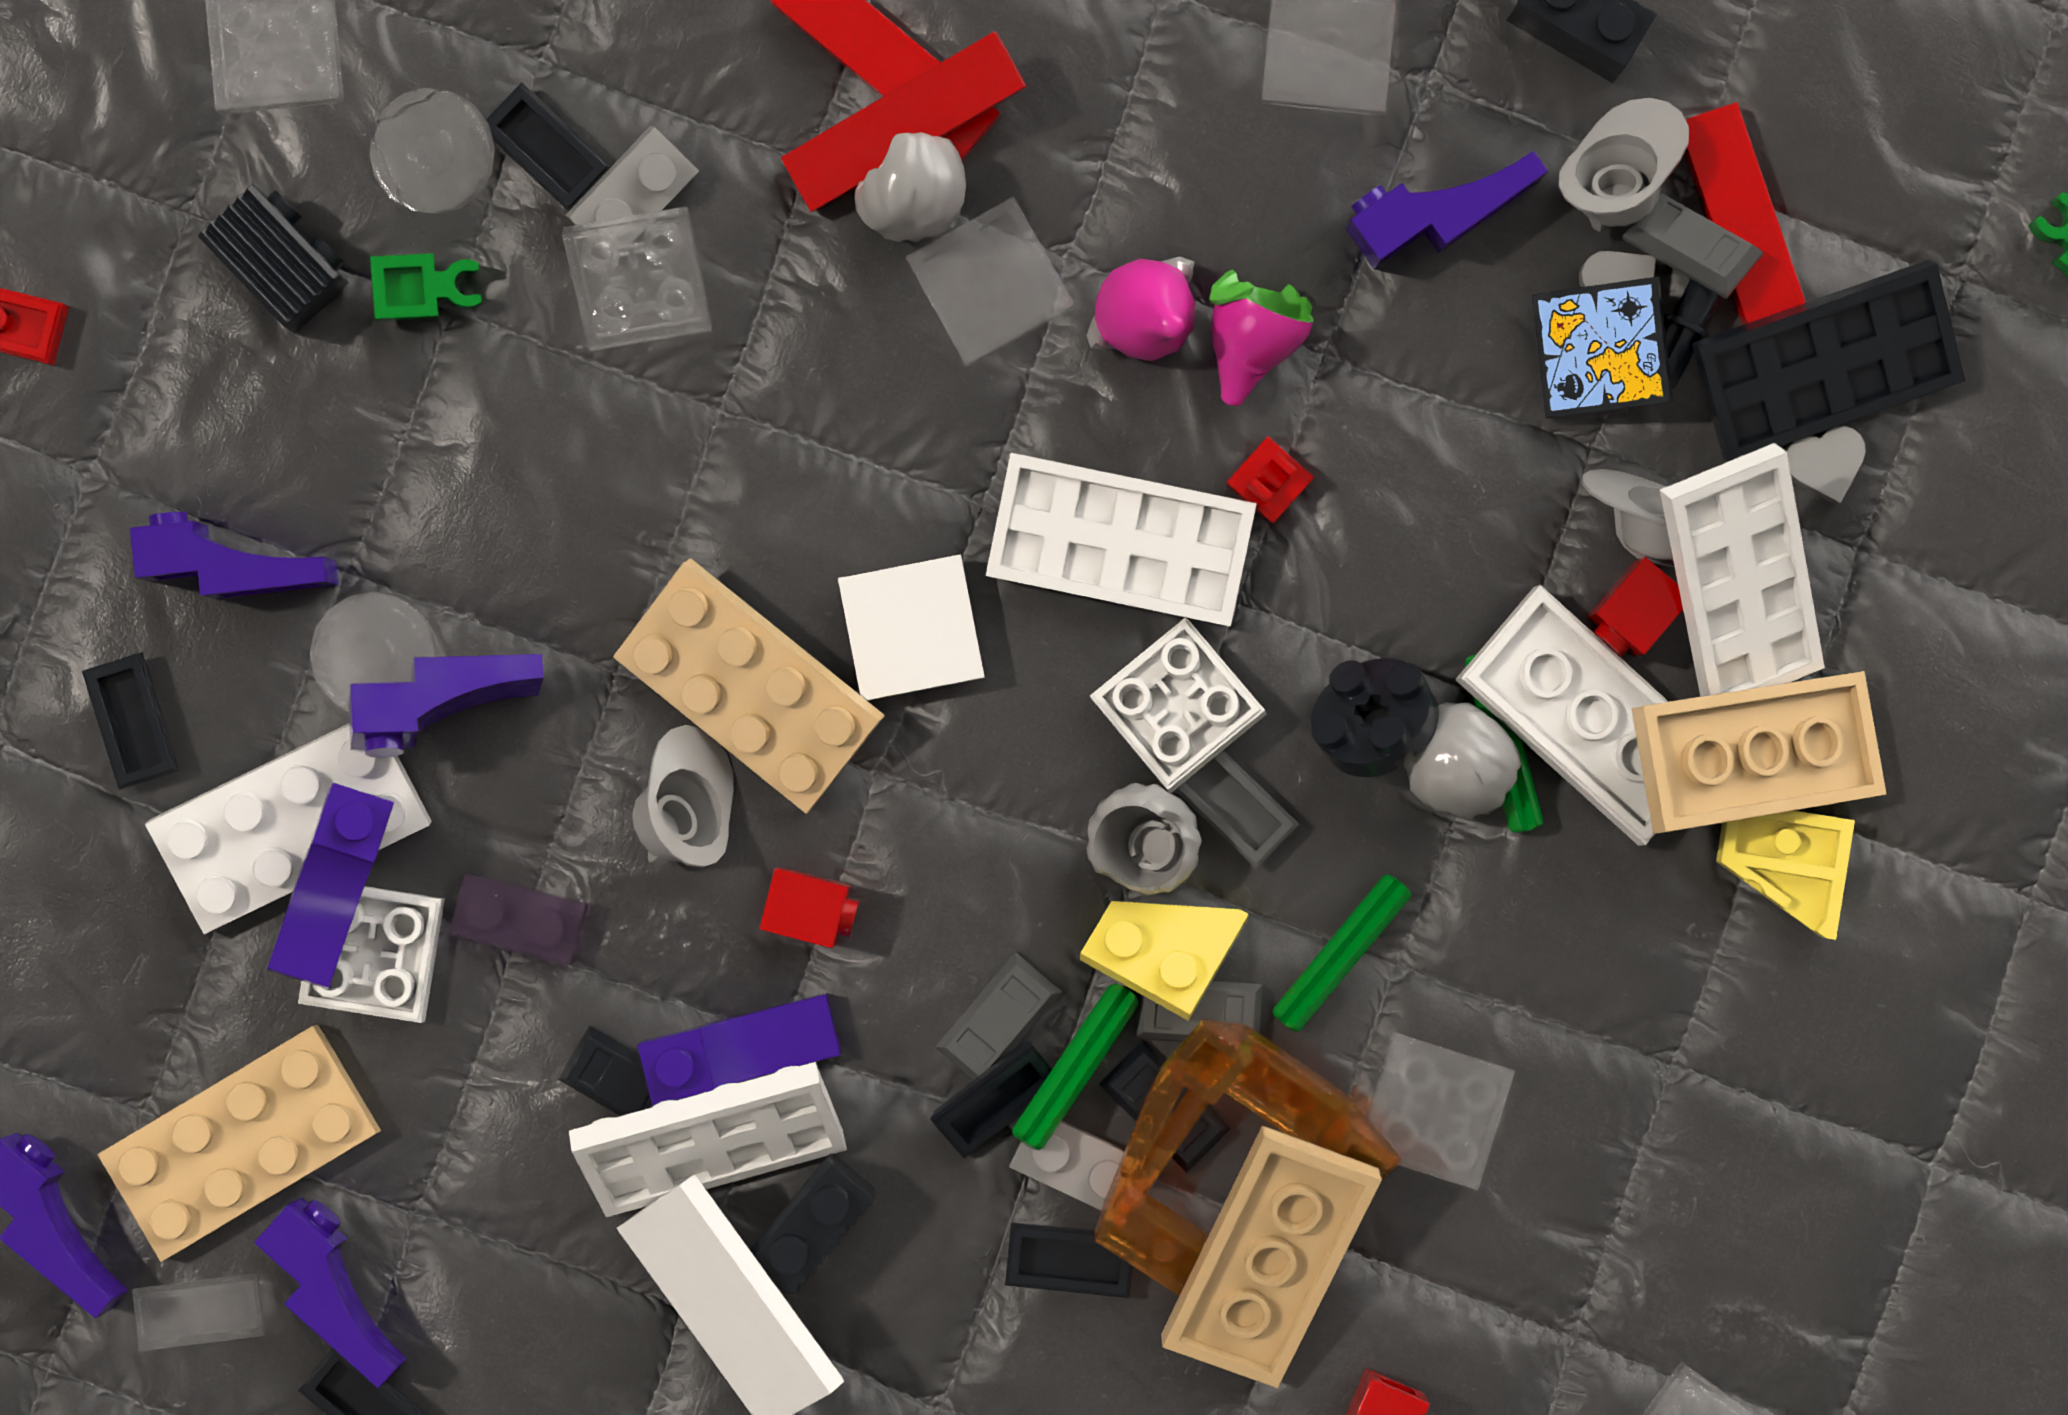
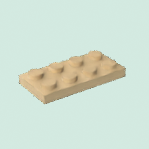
[613,558,885,814]
[1631,671,1886,834]
[97,1024,381,1262]
[1161,1126,1382,1388]

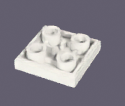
[838,554,985,701]
[1090,617,1267,793]
[298,886,445,1023]

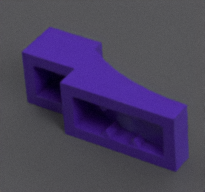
[1345,151,1548,269]
[130,512,339,599]
[348,654,544,758]
[266,782,394,989]
[637,993,842,1106]
[0,1133,129,1319]
[254,1197,407,1388]

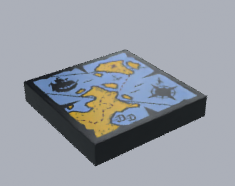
[1531,277,1673,419]

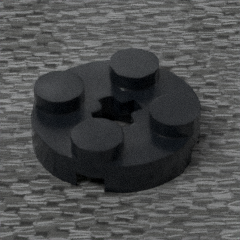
[1311,658,1439,777]

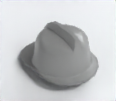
[1559,98,1689,233]
[1582,469,1675,567]
[632,725,734,868]

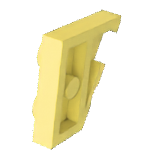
[1716,810,1855,940]
[1080,901,1249,1021]

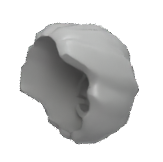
[854,132,966,243]
[1403,702,1521,819]
[1086,783,1202,895]

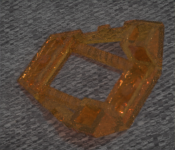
[1094,1019,1401,1296]

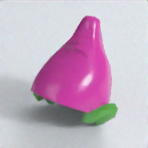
[1209,269,1314,407]

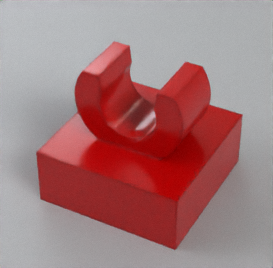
[1225,436,1314,525]

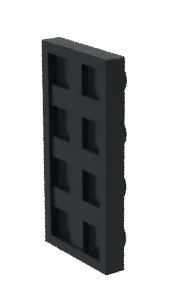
[1692,260,1965,462]

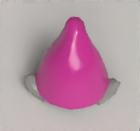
[1086,257,1196,361]

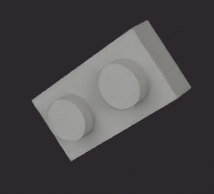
[565,126,699,261]
[1009,1121,1149,1221]

